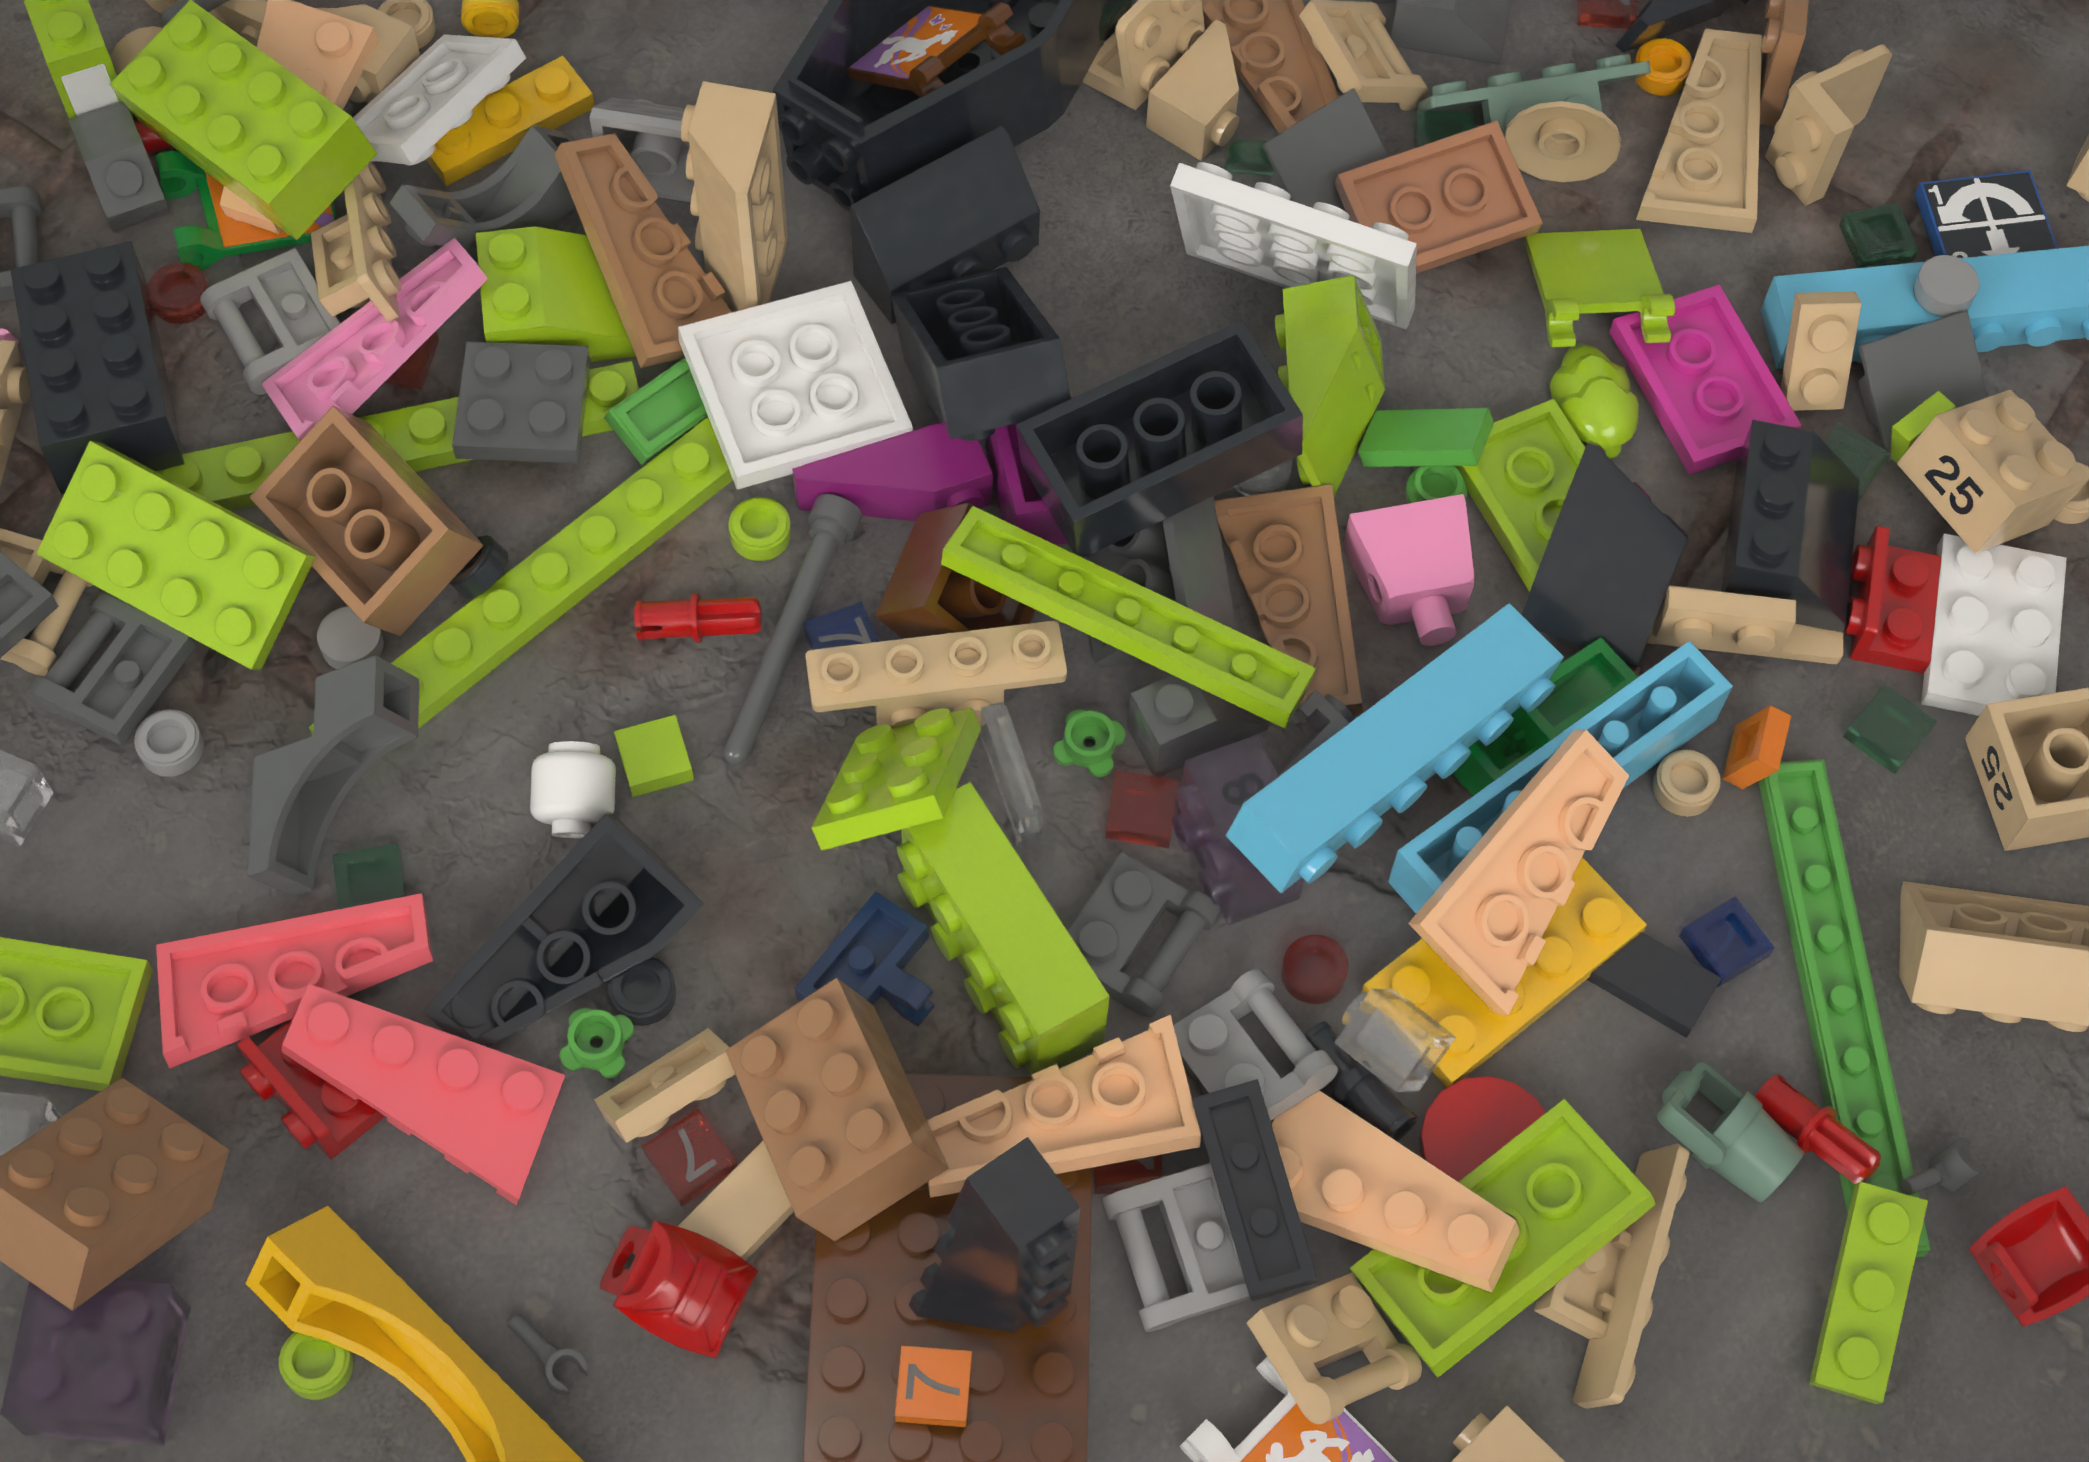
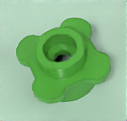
[1053,709,1126,777]
[559,1008,634,1078]

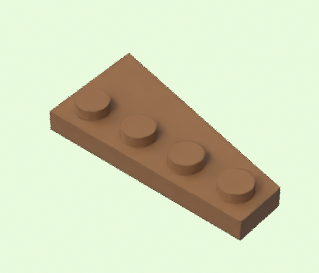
[1202,0,1339,134]
[1760,0,1809,127]
[554,133,732,368]
[1214,484,1363,722]

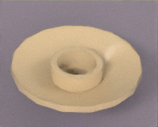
[1504,101,1621,183]

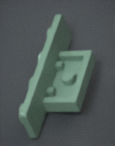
[1417,54,1651,136]

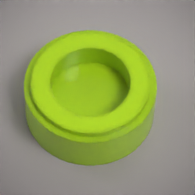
[728,497,791,561]
[279,1332,354,1400]

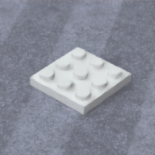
[678,281,913,489]

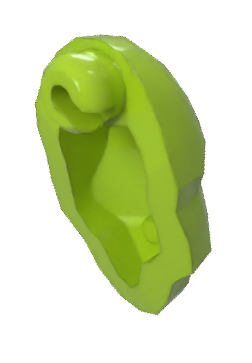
[1549,342,1639,459]

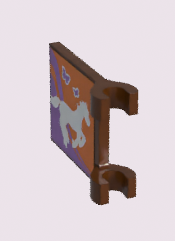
[846,2,1026,98]

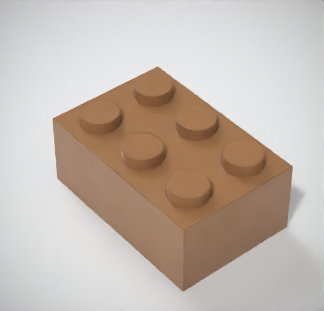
[249,406,484,636]
[725,978,949,1241]
[0,1078,230,1311]

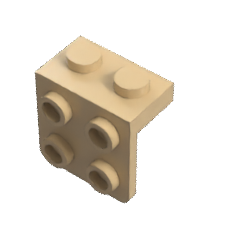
[1083,0,1206,110]
[1765,44,1892,206]

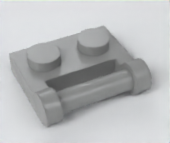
[200,248,341,395]
[1173,968,1338,1121]
[1102,1163,1250,1332]

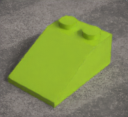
[475,226,636,362]

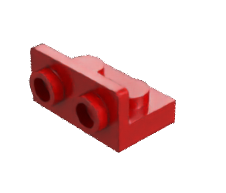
[1843,526,1941,674]
[236,1019,386,1160]

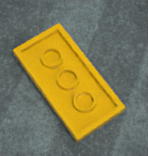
[1361,857,1647,1088]

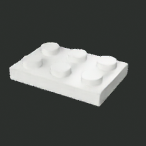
[353,34,526,166]
[1921,534,2066,716]

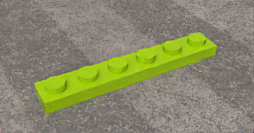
[941,506,1316,729]

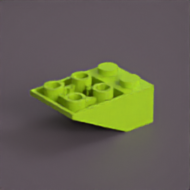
[1275,275,1385,496]

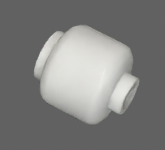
[530,741,616,838]

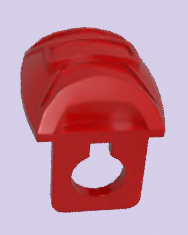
[1968,1186,2089,1327]
[600,1220,758,1358]

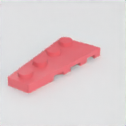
[156,893,433,1069]
[282,983,565,1206]

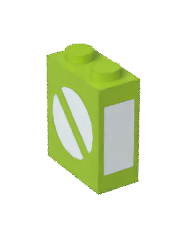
[24,0,134,121]

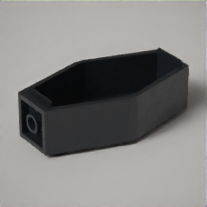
[773,0,1128,211]

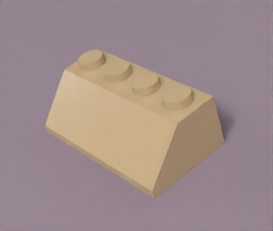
[681,81,788,312]
[1899,881,2089,1032]

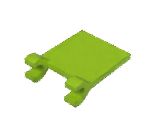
[1524,229,1675,347]

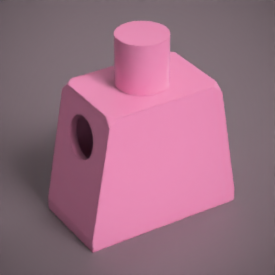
[1343,494,1474,646]

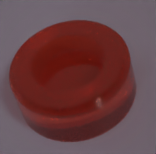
[147,263,209,324]
[1281,935,1349,1004]

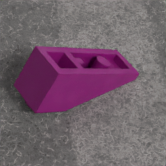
[792,422,993,521]

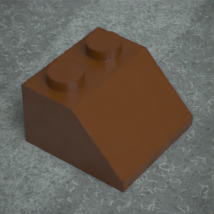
[875,503,1035,639]

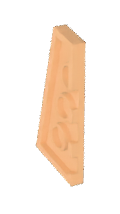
[1408,730,1629,1016]
[927,1014,1201,1198]
[1271,1090,1520,1292]

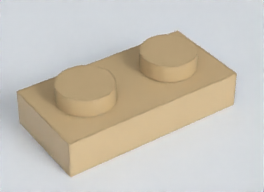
[1780,291,1861,411]
[594,1028,735,1143]

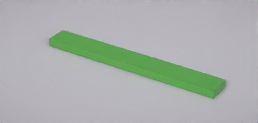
[1758,759,1930,1257]

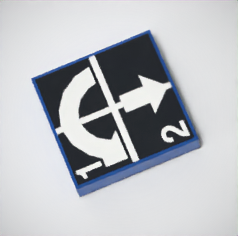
[1914,170,2058,258]

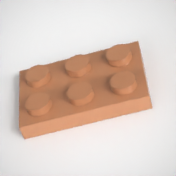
[1334,121,1543,274]

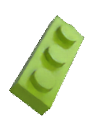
[1809,1181,1928,1404]

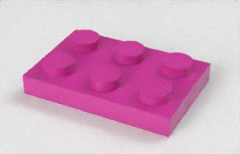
[1609,284,1802,475]

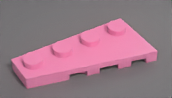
[261,237,488,441]

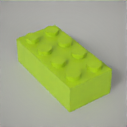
[109,0,378,240]
[897,782,1110,1076]

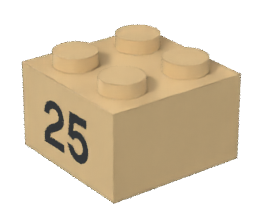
[1897,389,2089,554]
[1965,688,2089,851]

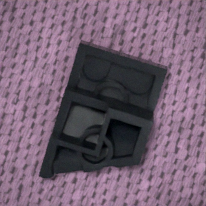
[1522,440,1688,667]

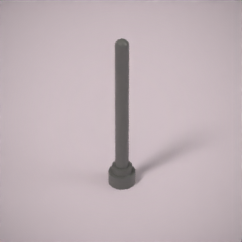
[724,494,862,765]

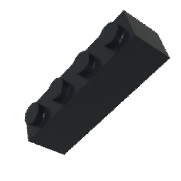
[909,1137,1081,1333]

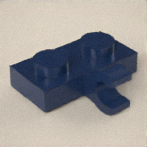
[794,891,935,1026]

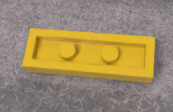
[426,55,595,187]

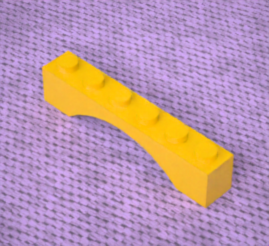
[245,1206,584,1462]

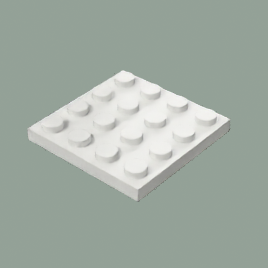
[1170,162,1417,330]

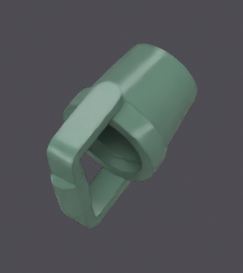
[1657,1062,1804,1203]

